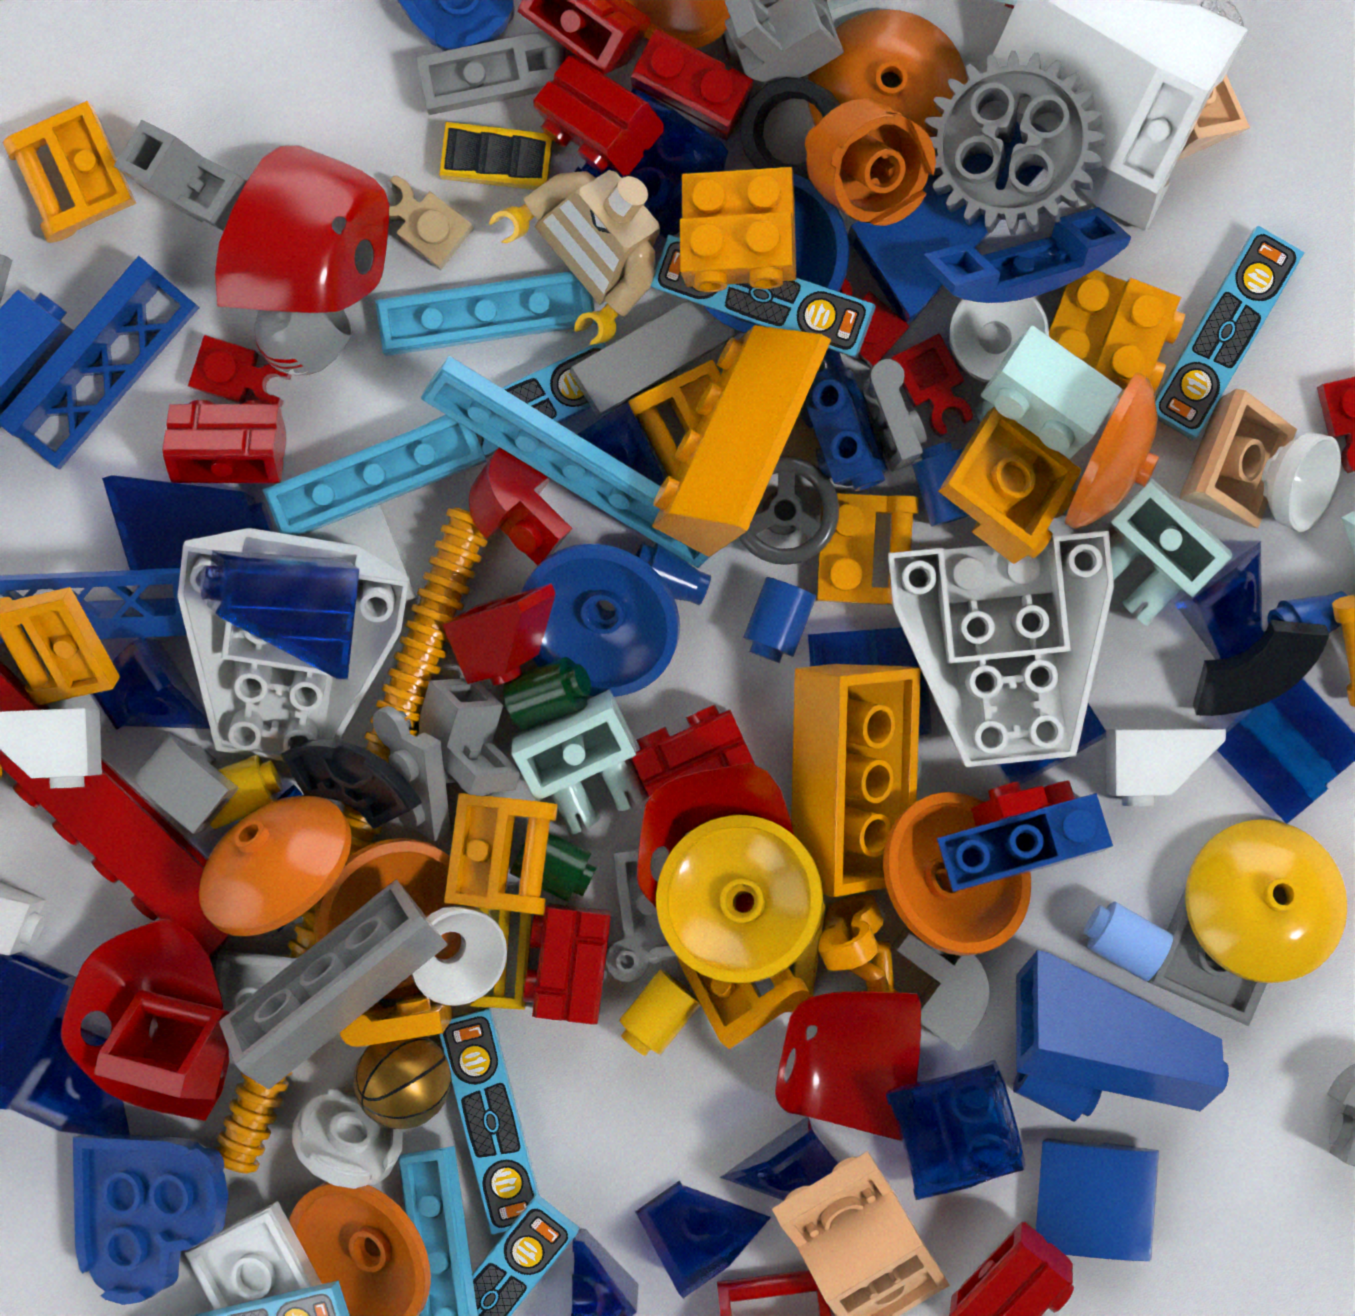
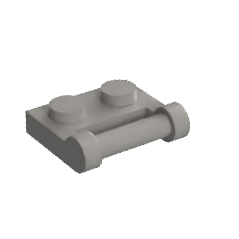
[862,359,927,472]

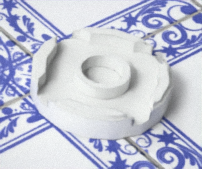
[292,1088,402,1189]

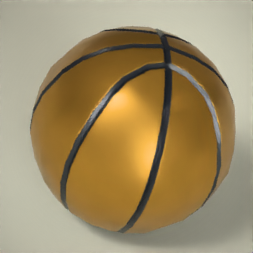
[353,1036,451,1130]

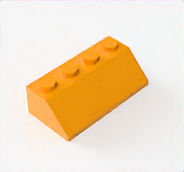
[652,325,831,557]
[791,664,921,897]

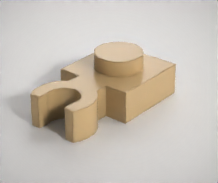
[389,176,474,270]

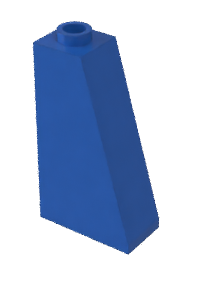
[848,122,1044,324]
[0,289,74,428]
[1016,950,1229,1112]

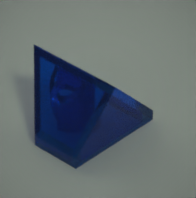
[577,402,665,486]
[1174,541,1265,660]
[93,637,210,730]
[10,1024,130,1137]
[719,1117,840,1201]
[635,1180,771,1299]
[571,1229,639,1316]

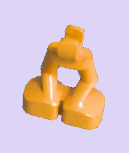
[818,894,898,992]

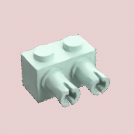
[977,325,1122,459]
[1109,478,1232,626]
[512,689,649,834]

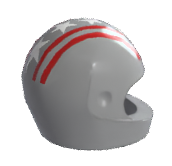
[254,309,352,376]

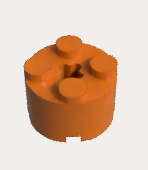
[804,98,936,226]

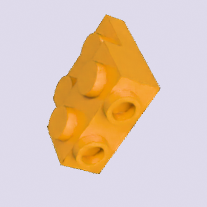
[680,167,796,292]
[1049,270,1185,399]
[938,406,1082,564]

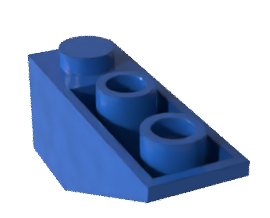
[937,793,1113,892]

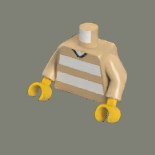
[489,170,660,345]

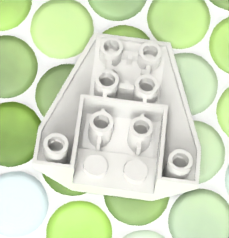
[985,0,1248,231]
[178,528,410,761]
[888,531,1114,767]

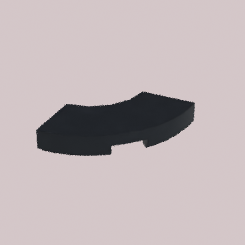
[1193,620,1330,716]
[280,739,422,829]

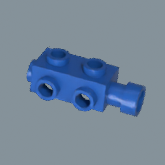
[800,349,888,491]

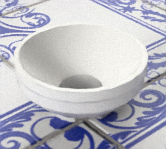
[949,297,1049,382]
[1261,432,1341,532]
[411,905,507,1006]

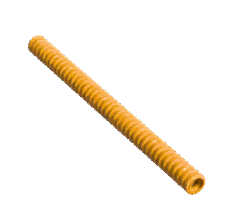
[214,507,488,1174]

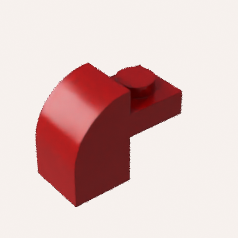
[469,447,573,566]

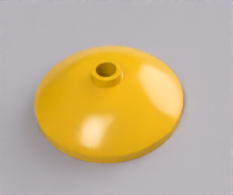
[656,815,823,984]
[1185,819,1347,983]

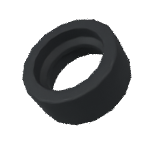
[740,77,841,181]

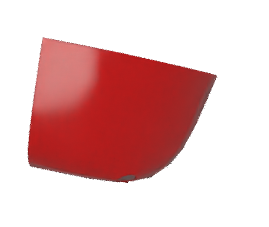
[215,145,390,313]
[637,762,794,913]
[61,918,229,1121]
[775,991,921,1142]

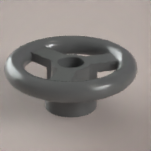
[738,456,839,565]

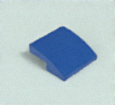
[1036,1138,1159,1261]

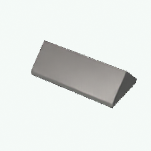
[219,879,448,1089]

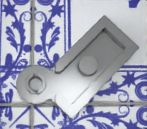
[373,706,451,841]
[606,846,677,983]

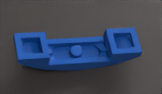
[922,207,1131,303]

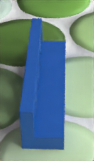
[0,255,200,470]
[0,568,187,643]

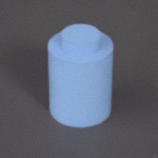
[1084,901,1173,982]

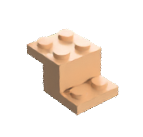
[772,1151,950,1316]

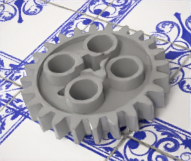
[925,51,1105,235]

